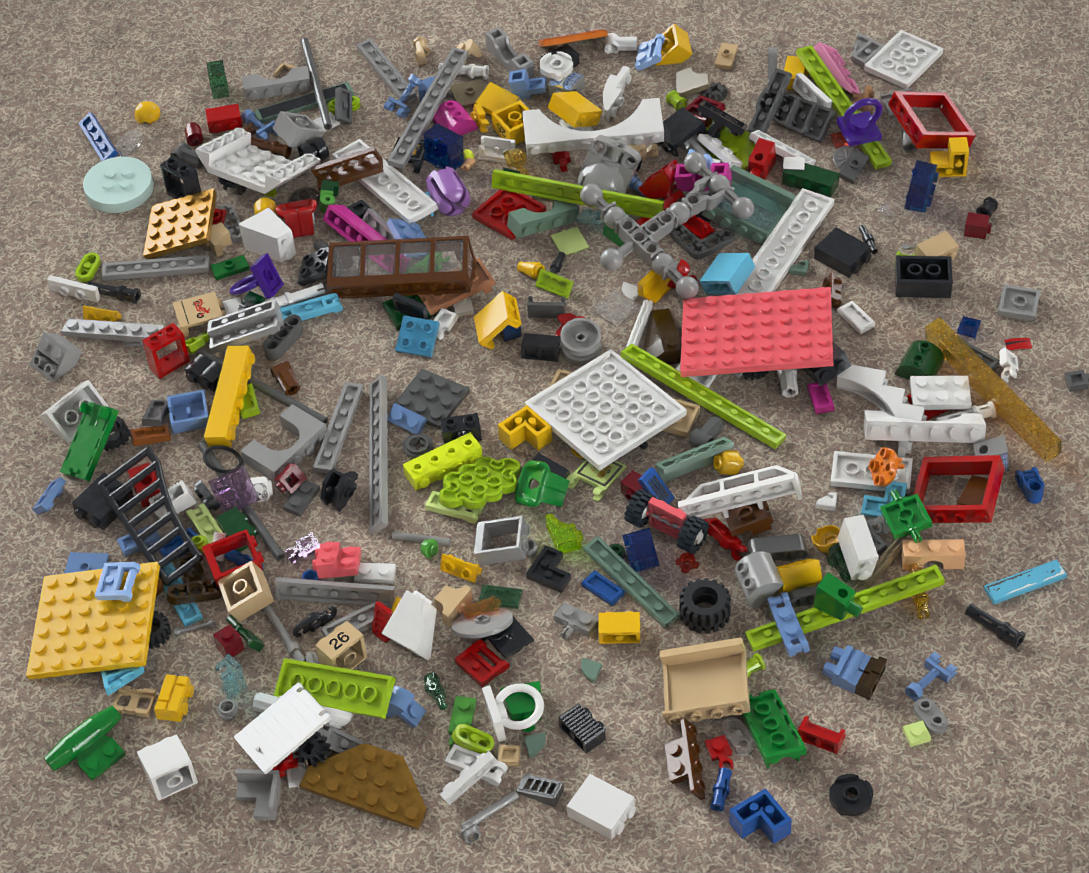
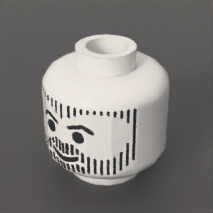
[243,476,273,503]

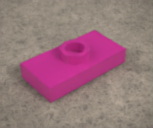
[807,383,835,414]

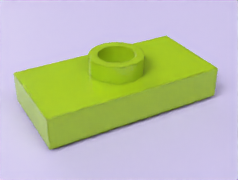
[535,269,574,298]
[240,383,261,419]

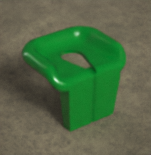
[515,460,570,507]

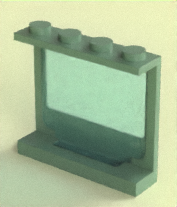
[702,165,796,245]

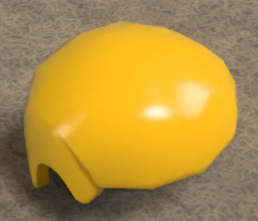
[135,101,161,124]
[811,525,840,554]

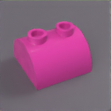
[433,100,478,141]

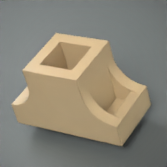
[204,222,232,257]
[434,585,473,627]

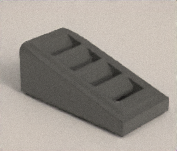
[516,774,564,807]

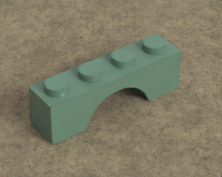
[507,200,580,238]

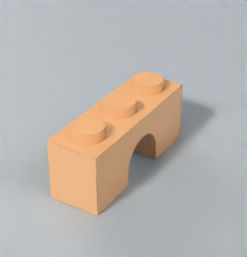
[901,539,966,570]

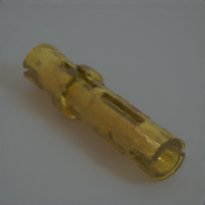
[909,563,930,620]

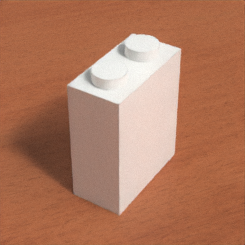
[837,515,879,580]
[567,774,636,840]

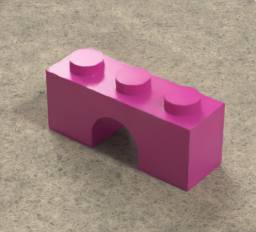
[675,163,732,192]

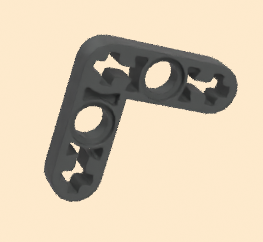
[669,224,735,259]

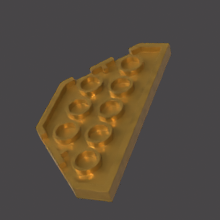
[299,743,427,830]

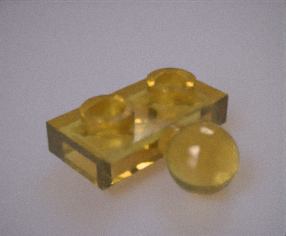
[502,148,529,176]

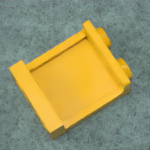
[474,291,522,349]

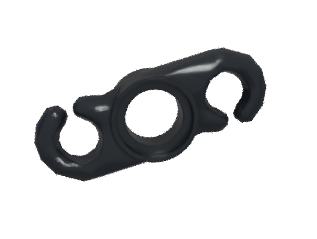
[292,606,337,638]

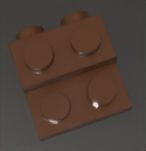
[726,501,774,537]

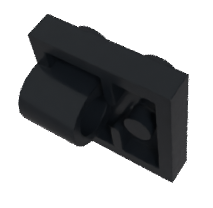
[297,246,329,286]

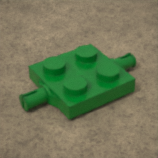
[880,489,933,543]

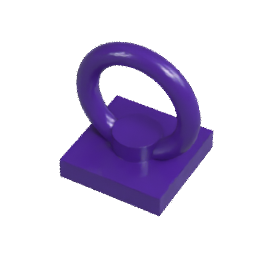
[836,98,883,147]
[229,253,284,300]

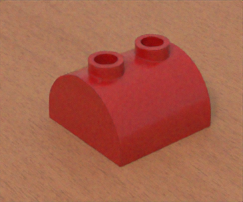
[638,159,679,199]

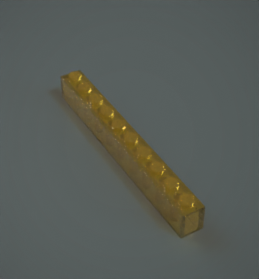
[925,317,1062,462]

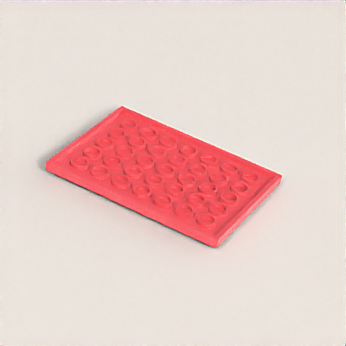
[680,287,834,377]

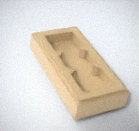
[715,43,738,70]

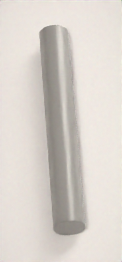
[392,531,451,546]
[460,791,519,828]

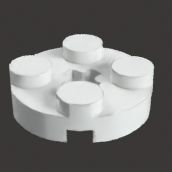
[540,52,573,81]

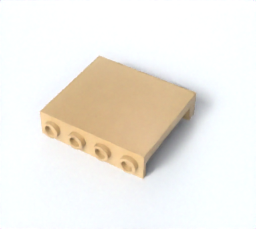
[660,637,750,725]

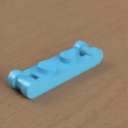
[280,293,343,321]

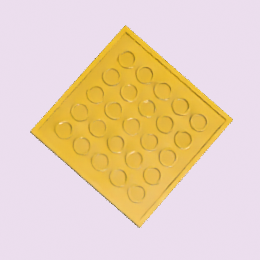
[26,562,160,679]

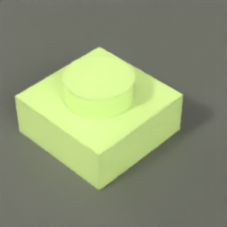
[902,720,931,747]

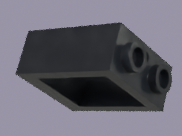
[160,155,201,199]

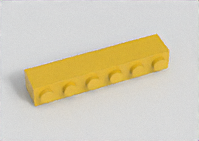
[204,346,255,448]

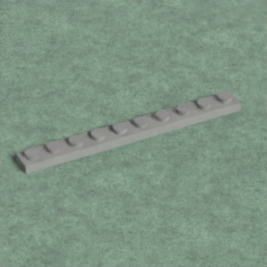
[387,47,468,169]
[369,375,388,533]

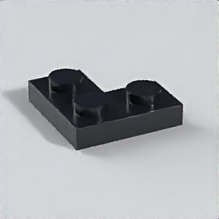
[526,545,571,593]

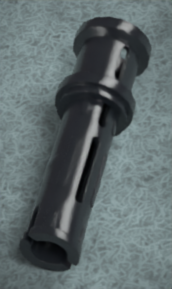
[88,281,141,304]
[965,603,1026,649]

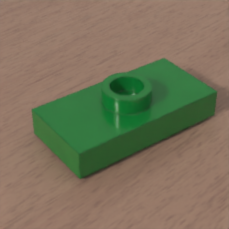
[210,255,250,280]

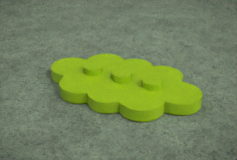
[698,120,755,171]
[439,456,521,510]

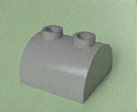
[735,552,784,609]

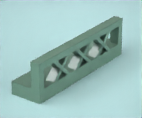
[655,437,735,482]

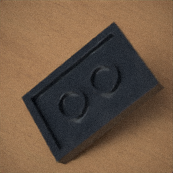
[697,100,748,139]

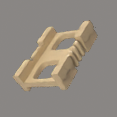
[112,685,157,718]

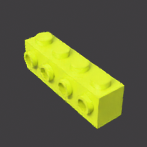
[403,432,483,491]

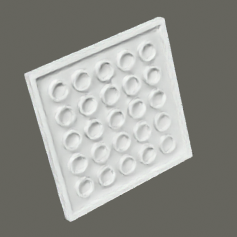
[524,349,687,471]

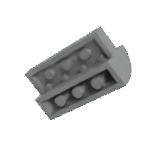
[207,299,284,354]

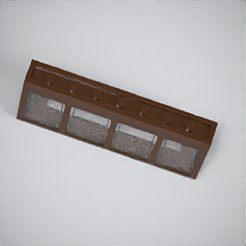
[327,236,476,299]

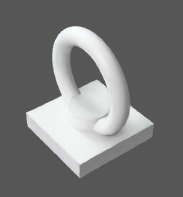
[482,684,544,742]

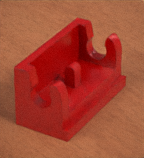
[798,715,846,754]

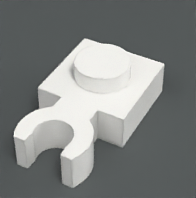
[433,308,458,340]

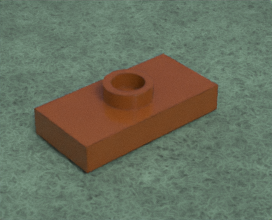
[129,424,171,446]

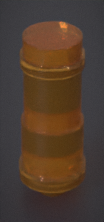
[462,596,501,618]

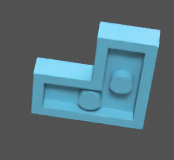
[861,481,907,518]

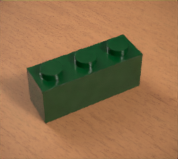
[782,163,840,198]

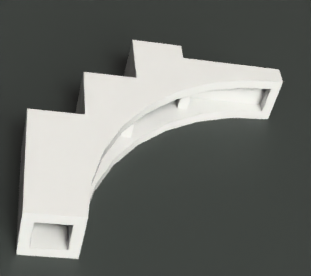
[837,365,927,458]

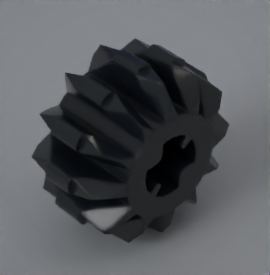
[294,732,331,767]

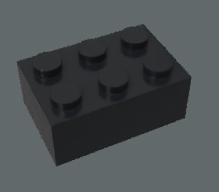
[895,255,953,298]

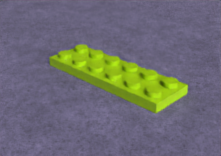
[273,658,396,719]

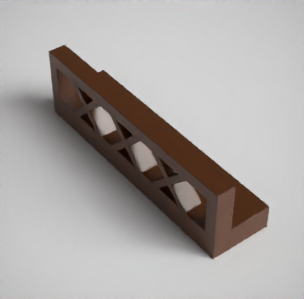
[311,147,384,191]

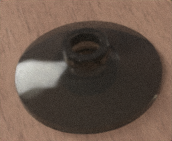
[288,187,320,210]

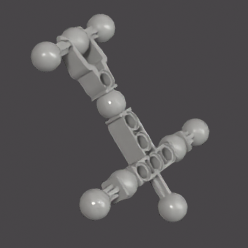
[580,152,754,299]

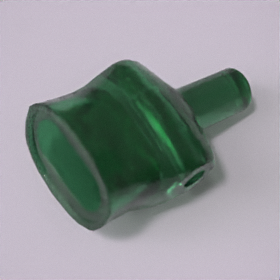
[423,672,447,710]

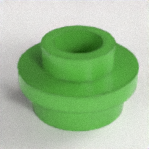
[420,539,438,559]

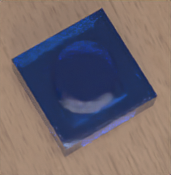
[957,316,981,338]

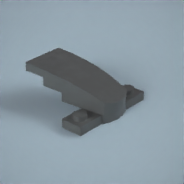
[748,68,836,143]

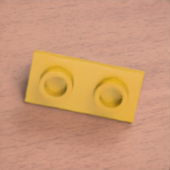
[83,305,122,322]
[440,553,482,583]

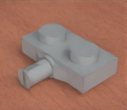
[554,602,599,640]

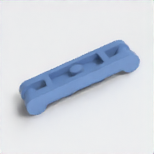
[767,592,810,657]

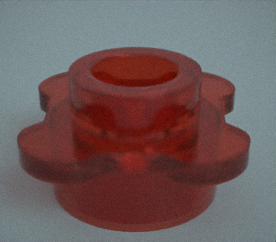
[675,553,699,573]

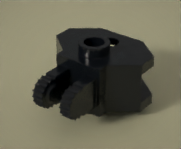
[320,469,358,512]

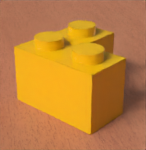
[929,137,969,177]
[498,405,553,451]

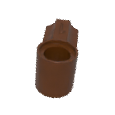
[270,361,300,396]

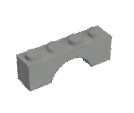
[485,27,535,79]
[242,66,312,101]

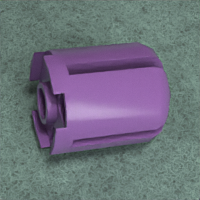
[426,167,470,216]

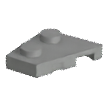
[851,33,885,67]

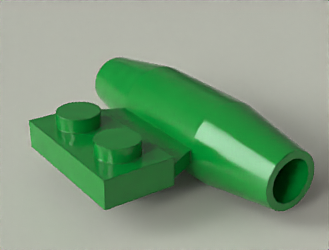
[44,705,126,781]

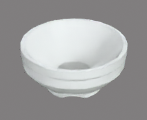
[321,706,353,729]

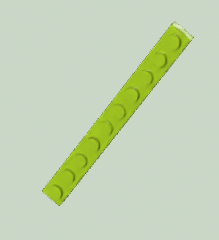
[796,45,892,170]
[491,169,664,218]
[620,343,787,449]
[745,565,945,652]

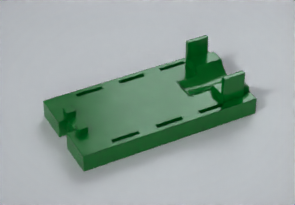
[60,402,119,482]
[741,689,807,769]

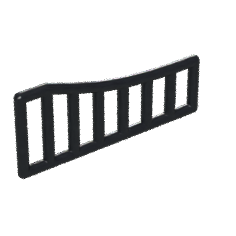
[97,447,203,586]

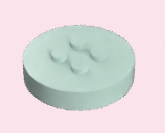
[83,157,154,213]

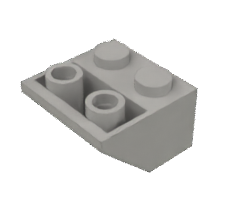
[29,332,82,382]

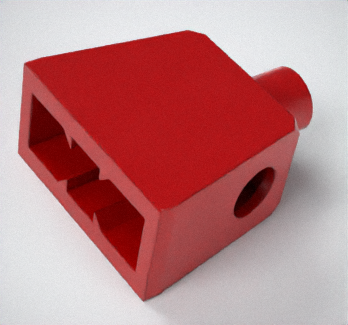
[748,138,776,180]

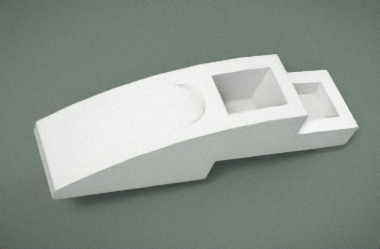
[603,66,631,122]

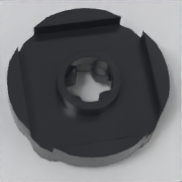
[829,774,873,816]

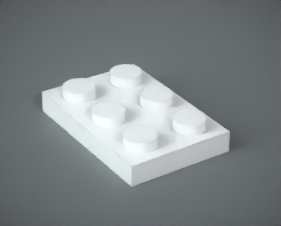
[910,376,972,410]

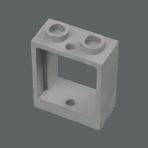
[473,516,531,565]

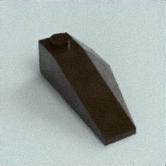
[643,308,681,365]

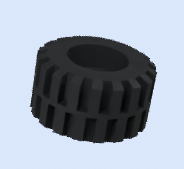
[679,578,731,634]

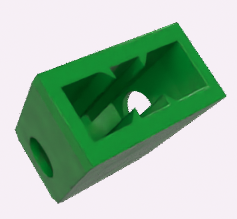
[813,572,863,620]
[501,681,542,732]

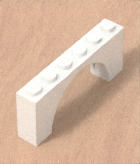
[864,410,986,443]

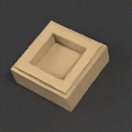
[498,745,521,767]

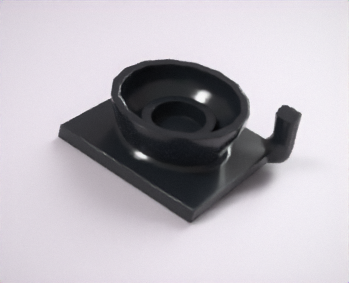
[481,615,534,658]

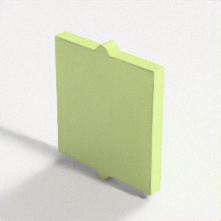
[550,227,589,255]

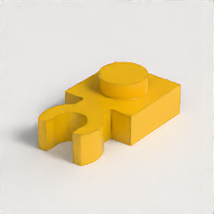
[471,104,489,133]

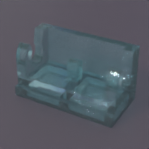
[215,654,247,700]

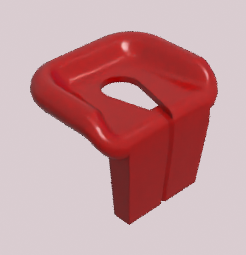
[275,199,317,238]

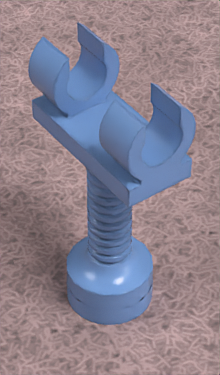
[384,74,422,118]
[241,109,278,141]
[905,652,958,701]

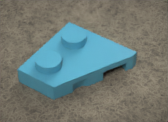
[101,666,145,696]

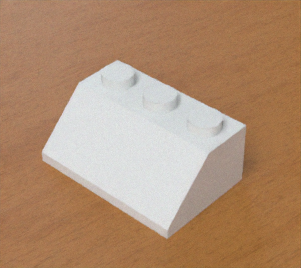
[39,380,109,443]

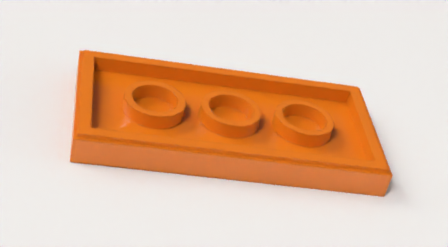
[538,29,608,47]

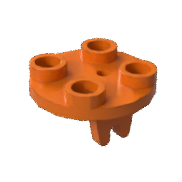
[869,447,905,487]

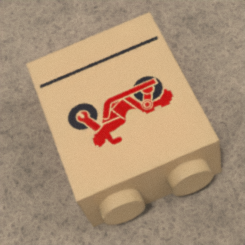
[173,291,226,338]

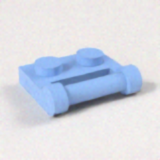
[635,34,665,71]
[95,562,141,602]

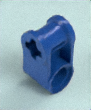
[1015,467,1045,504]

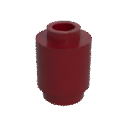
[184,122,204,146]

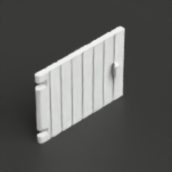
[234,683,332,775]

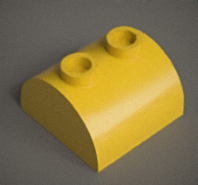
[776,558,822,593]

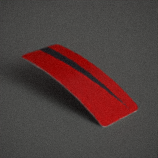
[1004,338,1032,351]

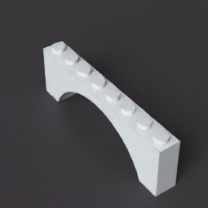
[522,98,664,155]

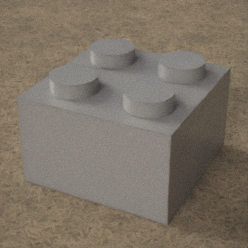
[273,111,324,148]

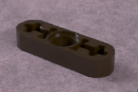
[166,579,223,605]

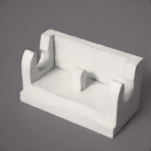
[478,135,516,164]

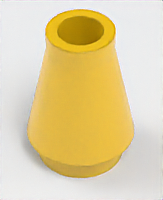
[517,261,545,280]

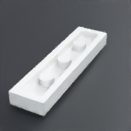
[749,130,816,165]

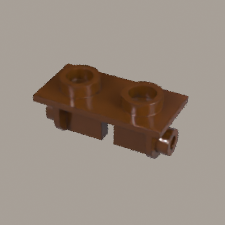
[822,271,842,308]

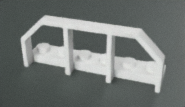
[678,465,802,520]

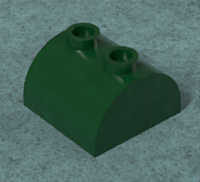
[895,340,945,380]

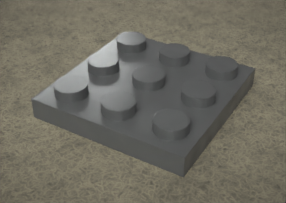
[392,369,470,429]

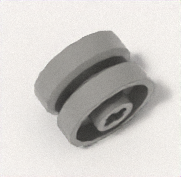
[560,318,602,365]

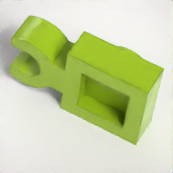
[185,331,210,354]

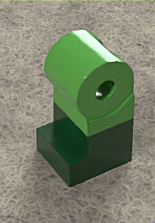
[319,180,339,214]

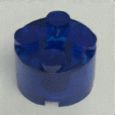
[622,528,660,573]

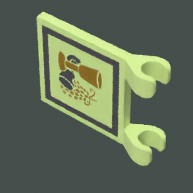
[567,460,627,502]

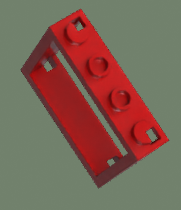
[888,91,976,149]
[913,455,1005,523]

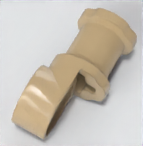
[413,36,430,66]

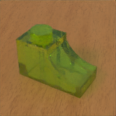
[545,513,584,554]

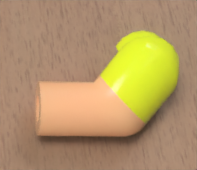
[461,149,476,172]

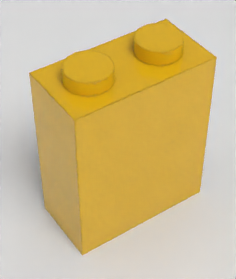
[548,91,603,128]

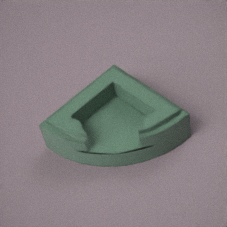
[789,260,809,277]
[581,658,602,683]
[525,732,546,758]

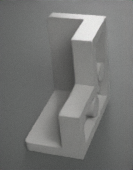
[235,769,282,820]

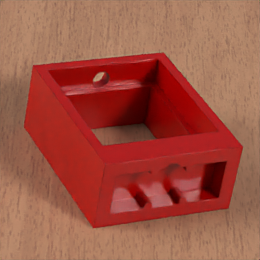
[142,323,191,379]
[202,529,264,588]

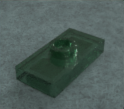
[479,584,523,609]

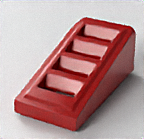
[372,601,393,643]

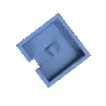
[167,389,209,434]

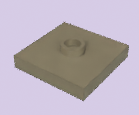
[450,78,486,109]

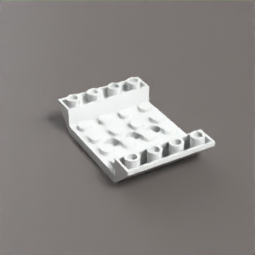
[195,128,321,194]

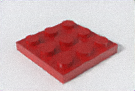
[472,190,546,241]

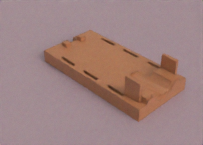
[418,258,495,316]

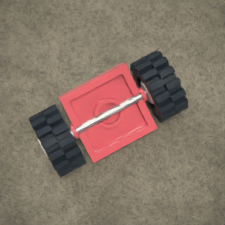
[624,489,709,554]

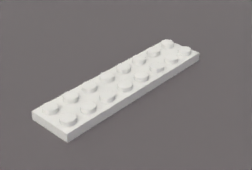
[332,139,438,225]

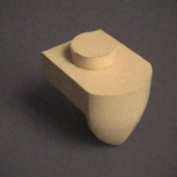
[457,39,482,57]

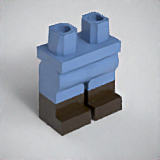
[822,645,887,700]

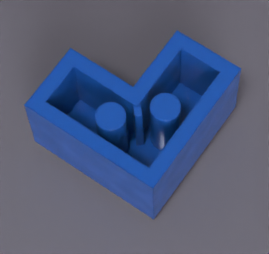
[729,788,792,844]

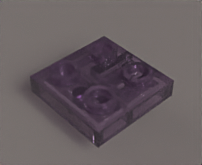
[208,465,260,513]

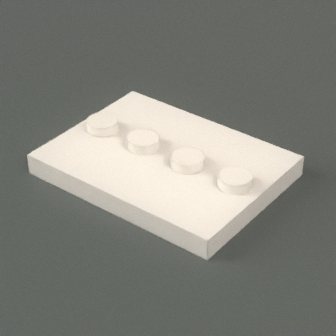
[864,30,943,89]

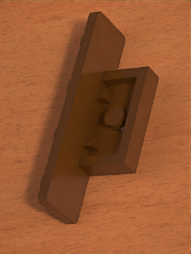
[665,718,706,800]

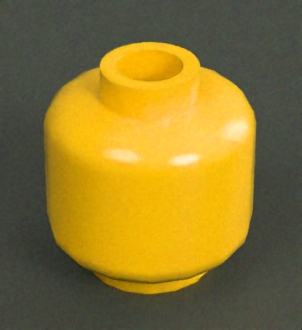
[254,197,277,215]
[713,450,744,475]

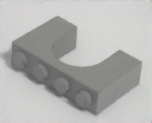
[241,404,327,483]

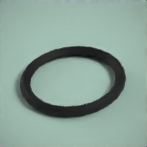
[203,445,243,474]

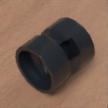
[298,137,329,161]

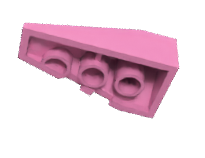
[813,42,860,94]

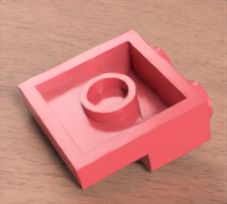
[312,542,362,579]

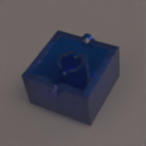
[423,123,464,170]
[904,160,939,213]

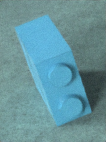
[700,253,755,295]

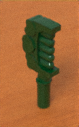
[226,615,265,652]

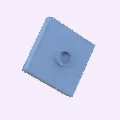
[64,552,109,574]

